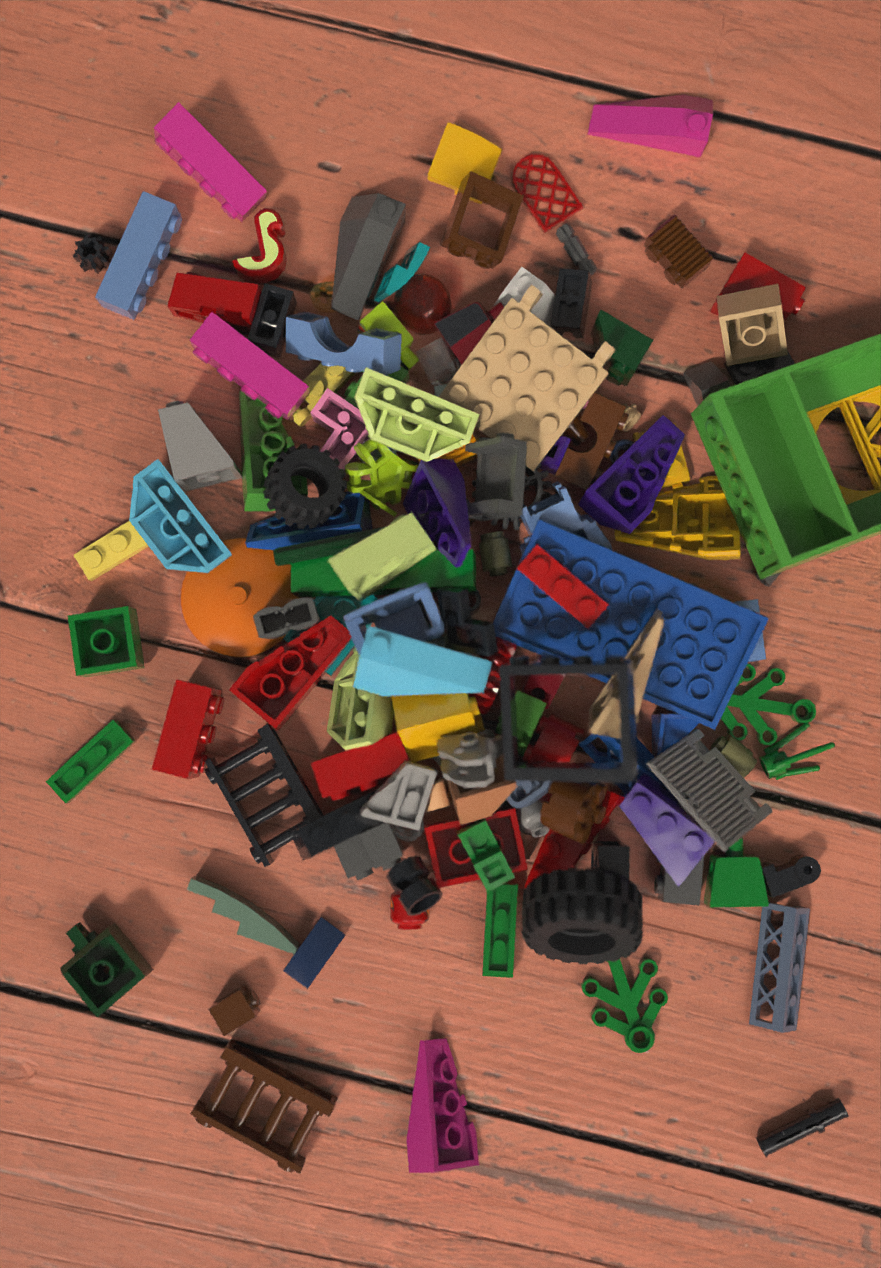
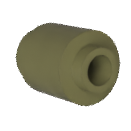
[479,531,513,577]
[710,734,757,778]

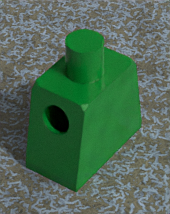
[704,837,769,907]

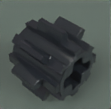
[73,234,112,274]

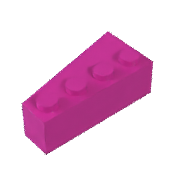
[154,102,267,222]
[190,312,310,420]

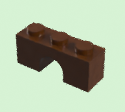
[555,392,629,490]

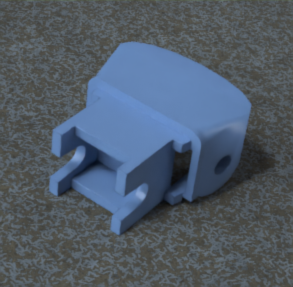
[520,481,612,554]
[344,582,445,655]

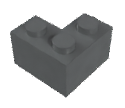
[334,822,405,880]

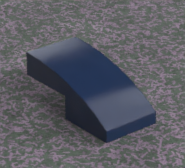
[283,917,345,989]

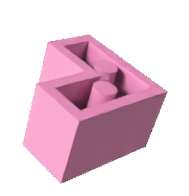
[310,388,369,478]

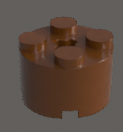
[540,781,607,844]

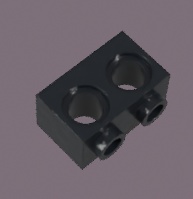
[591,841,630,881]

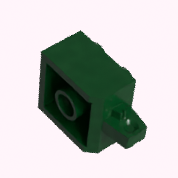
[60,922,153,1018]

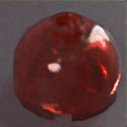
[393,273,452,336]

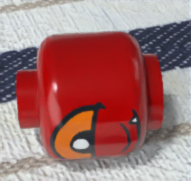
[390,892,429,930]

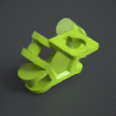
[345,435,419,517]

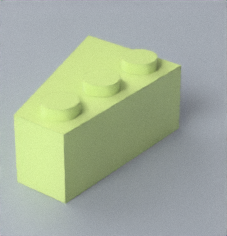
[328,513,436,602]

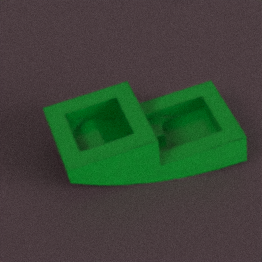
[456,818,515,892]

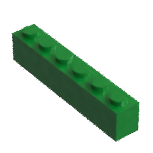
[291,547,477,598]

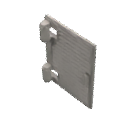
[647,729,773,851]

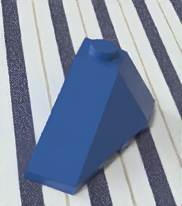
[245,491,373,550]

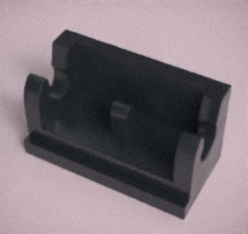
[551,268,592,339]

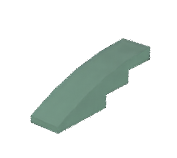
[187,875,300,954]

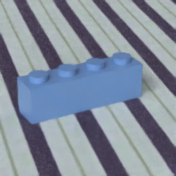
[95,191,182,320]

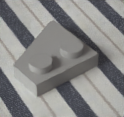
[360,761,437,831]

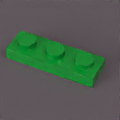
[46,719,136,804]
[482,883,518,978]

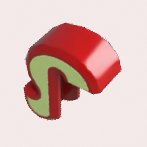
[232,208,287,284]

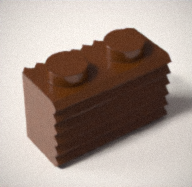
[644,215,713,289]

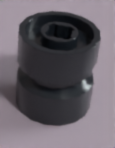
[386,856,443,916]

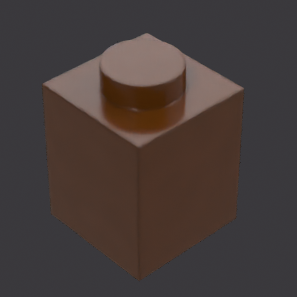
[208,984,260,1036]

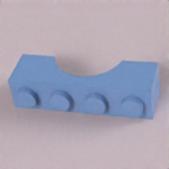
[286,312,402,376]

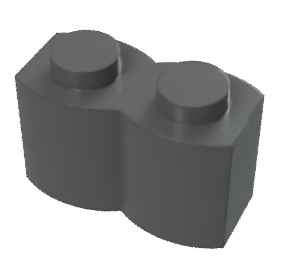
[253,598,320,639]

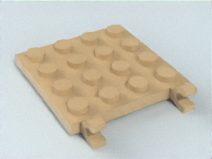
[439,284,616,471]

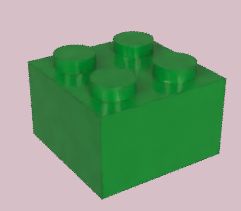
[68,606,145,678]

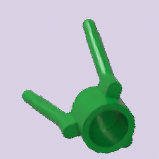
[759,723,835,780]

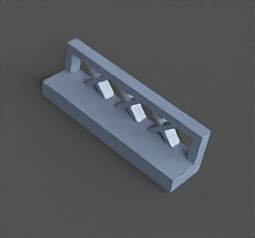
[749,902,810,1033]

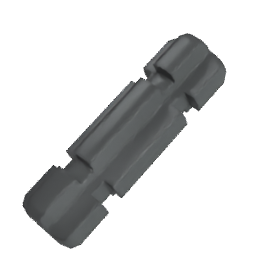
[556,223,597,276]

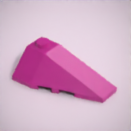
[588,95,713,157]

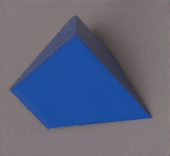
[651,714,699,757]

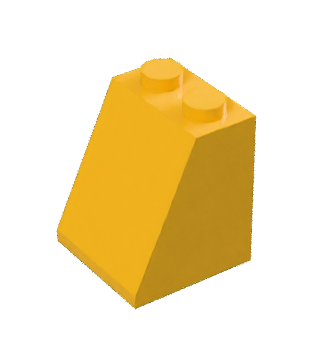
[391,693,485,762]

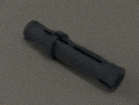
[756,1098,849,1157]

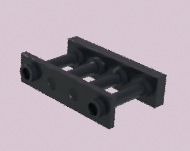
[204,724,324,867]

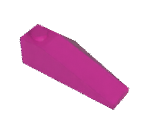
[407,1038,479,1173]

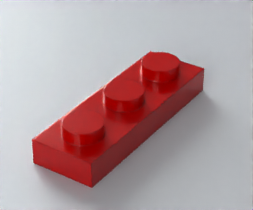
[516,543,609,629]

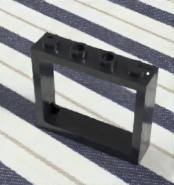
[499,655,638,782]

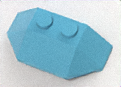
[129,459,232,573]

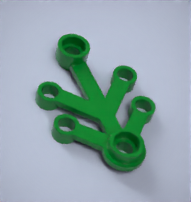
[721,663,816,745]
[581,957,668,1053]

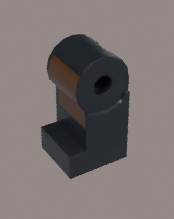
[761,855,821,897]

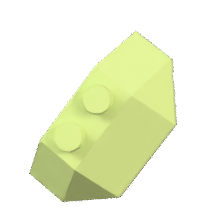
[354,368,480,462]
[327,647,394,750]

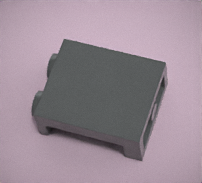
[465,433,527,521]

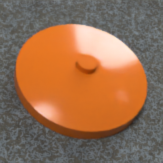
[181,538,298,658]

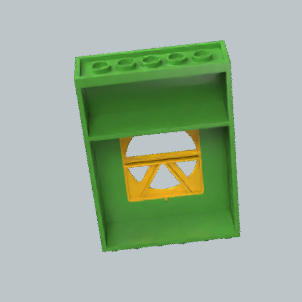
[691,334,881,580]

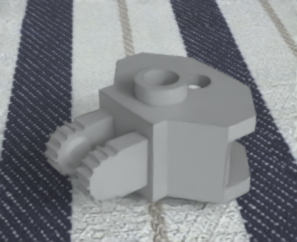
[437,729,503,788]

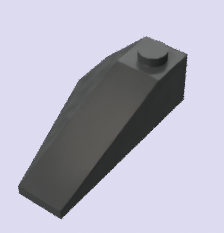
[332,193,406,320]

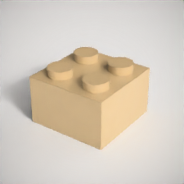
[717,284,788,366]

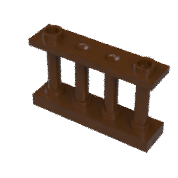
[191,1040,338,1174]

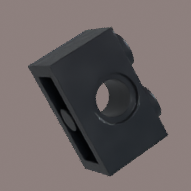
[247,283,297,358]

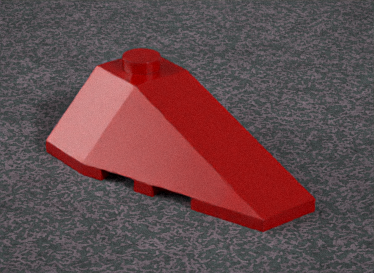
[229,616,352,730]

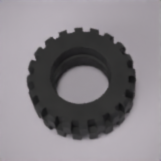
[522,867,643,964]

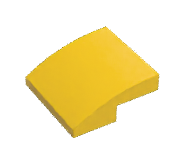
[427,122,502,204]

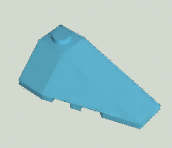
[353,626,492,696]

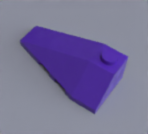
[578,415,685,534]
[403,459,471,567]

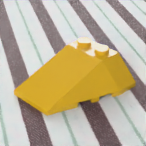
[615,476,741,560]

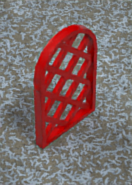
[512,154,584,233]

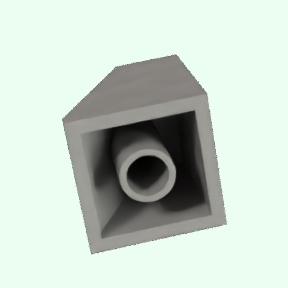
[158,401,242,491]

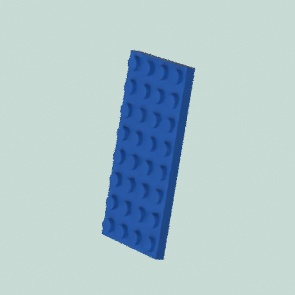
[493,518,769,730]

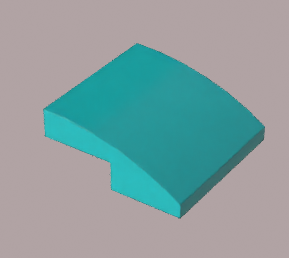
[374,242,430,303]

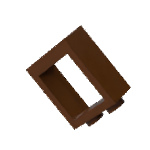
[440,171,524,269]

